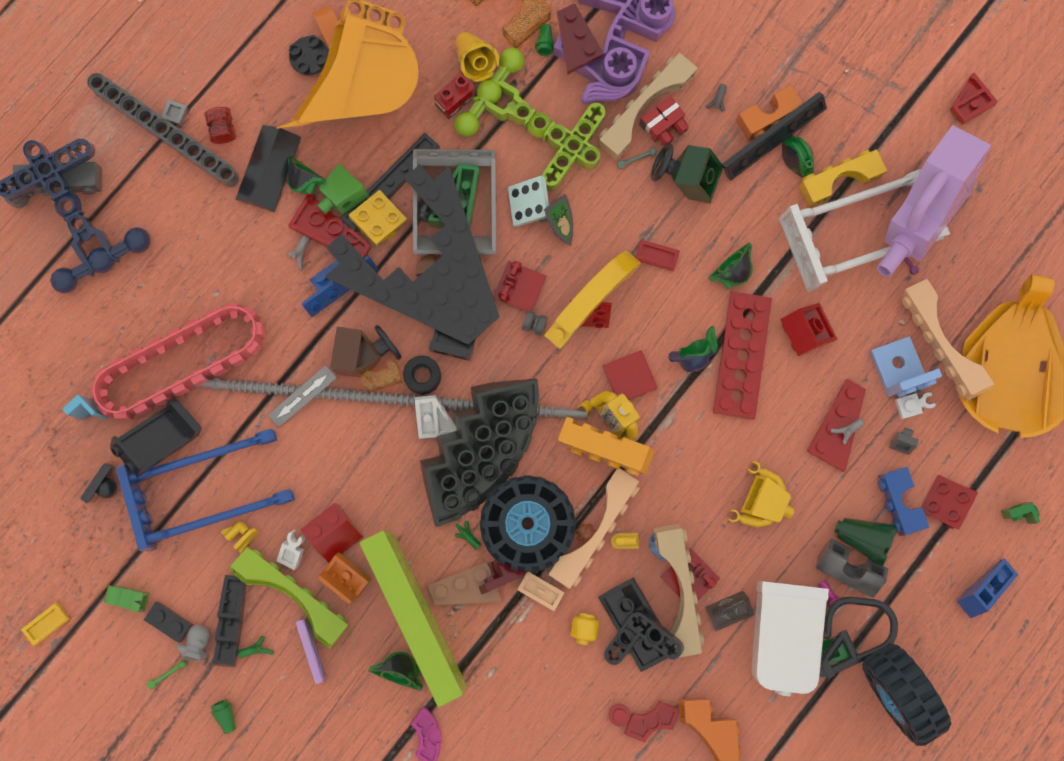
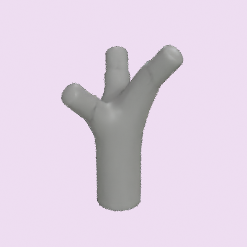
[288,236,310,269]
[830,419,864,444]

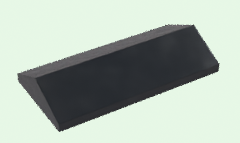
[236,125,301,212]
[598,577,675,672]

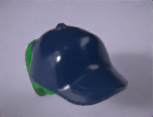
[668,326,718,372]

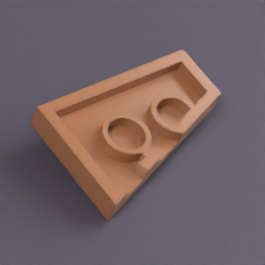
[427,562,502,605]

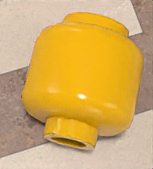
[570,612,600,645]

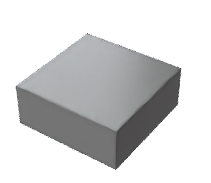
[161,99,189,127]

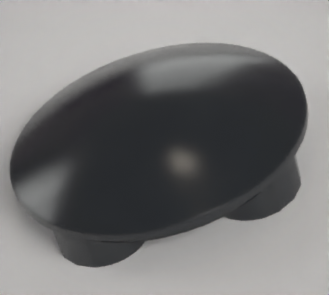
[289,35,328,75]

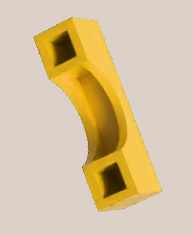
[799,149,887,208]

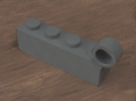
[4,162,102,208]

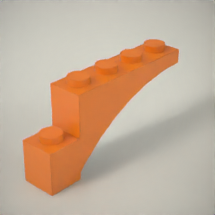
[678,697,742,761]

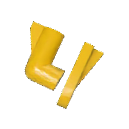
[221,521,259,553]
[611,533,639,549]

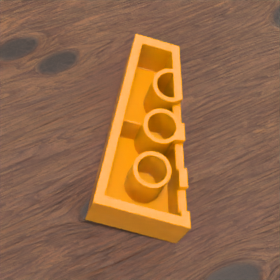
[558,417,655,476]

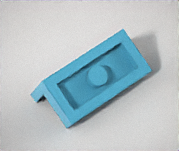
[62,394,108,420]

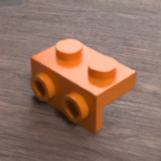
[317,552,371,604]

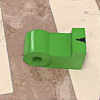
[104,585,149,612]

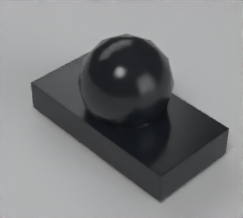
[80,463,117,503]

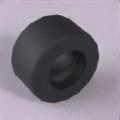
[403,355,442,395]

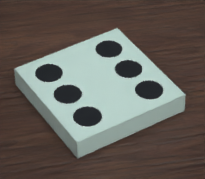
[508,176,549,227]

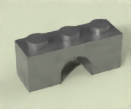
[816,538,888,598]

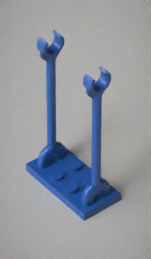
[116,429,295,552]

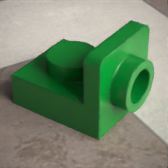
[1001,502,1040,524]

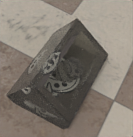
[705,591,754,631]

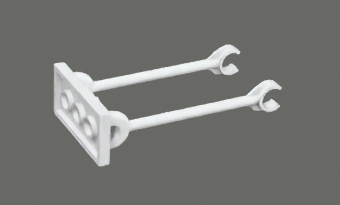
[779,169,950,293]

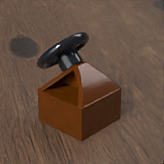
[330,325,402,378]

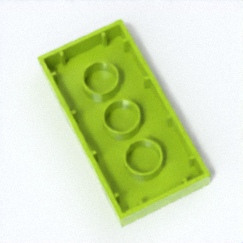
[359,530,467,708]

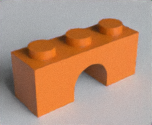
[736,85,803,141]

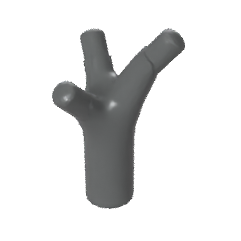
[706,84,727,111]

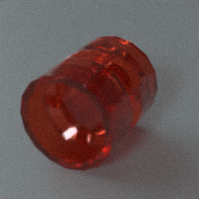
[204,107,236,144]

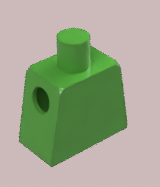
[317,164,369,214]

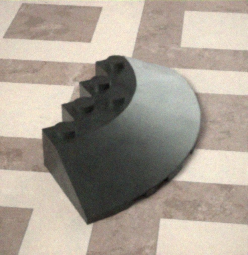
[420,378,539,527]

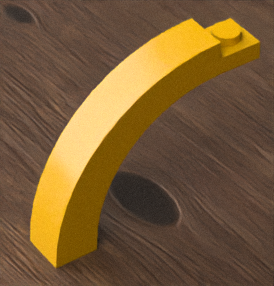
[544,250,642,349]

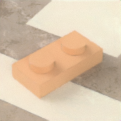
[517,572,565,611]

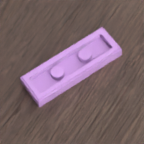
[296,619,327,684]

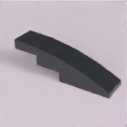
[212,575,246,667]

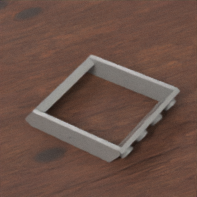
[413,149,496,255]

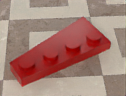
[288,193,371,258]
[807,379,866,472]

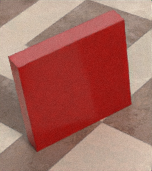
[603,350,657,400]

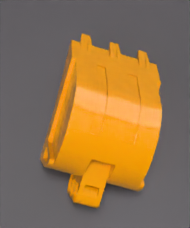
[276,0,418,129]

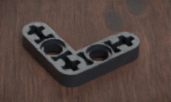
[604,610,684,665]

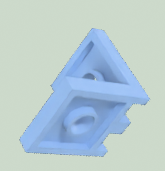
[869,336,942,397]

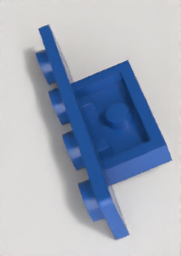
[302,256,378,317]

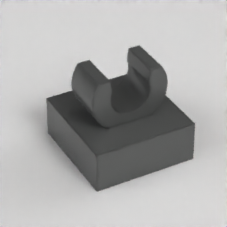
[889,427,919,455]

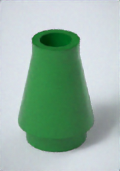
[535,24,554,56]
[211,699,236,734]

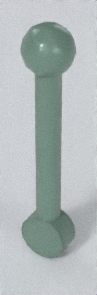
[617,148,657,169]

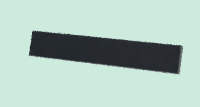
[722,92,827,181]
[340,133,440,232]

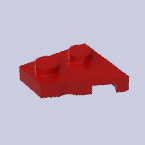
[950,73,998,125]

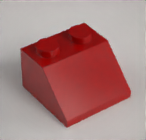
[780,303,837,356]
[300,503,363,563]

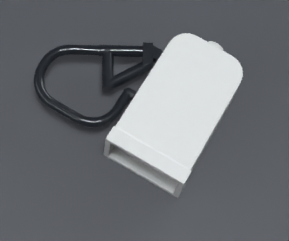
[751,581,898,696]

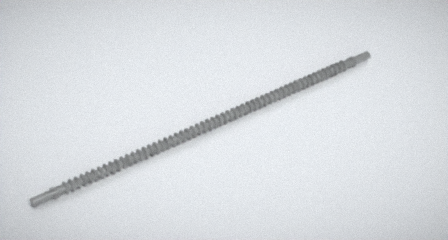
[193,378,587,419]

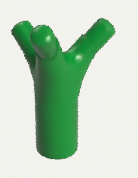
[455,521,481,550]
[238,636,274,658]

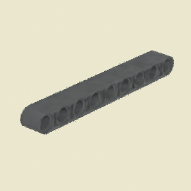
[87,73,239,187]

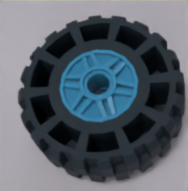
[480,475,576,572]
[862,644,952,746]

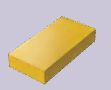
[21,602,70,646]

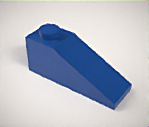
[956,558,1018,618]

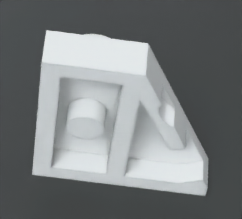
[415,395,457,439]

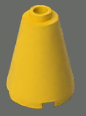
[455,32,499,82]

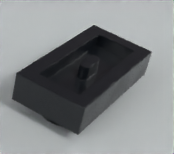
[144,601,193,643]

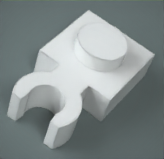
[895,393,936,419]
[276,530,306,570]

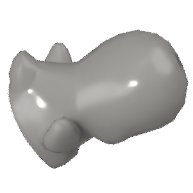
[177,625,210,661]

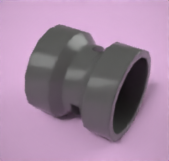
[522,310,548,336]

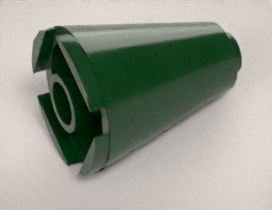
[834,518,897,566]

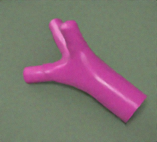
[819,580,840,607]

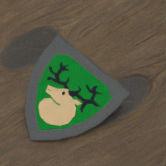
[539,194,573,245]

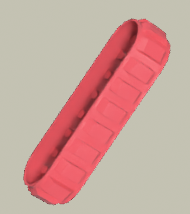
[91,303,266,421]

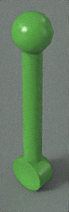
[147,660,187,689]

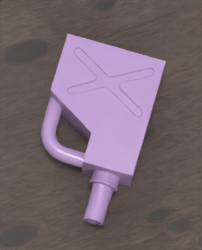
[877,125,991,277]

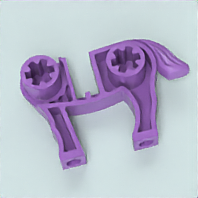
[553,0,675,104]

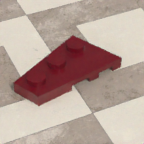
[557,3,604,75]

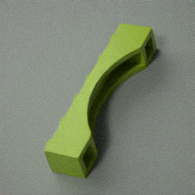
[230,547,348,650]

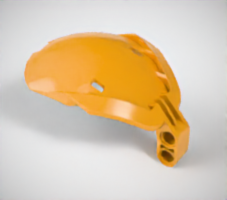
[959,274,1064,438]

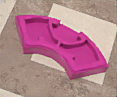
[411,706,441,761]

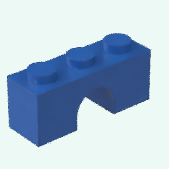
[878,467,930,536]

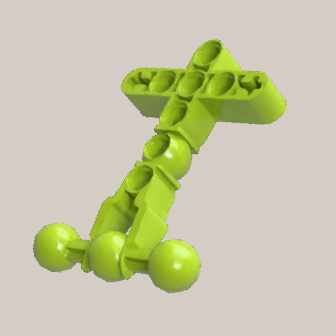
[454,47,605,191]

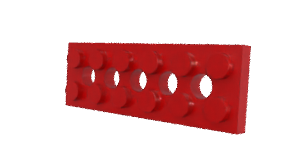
[713,291,772,420]

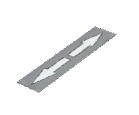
[268,365,337,427]

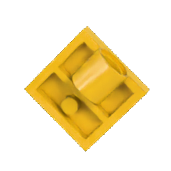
[349,190,407,247]

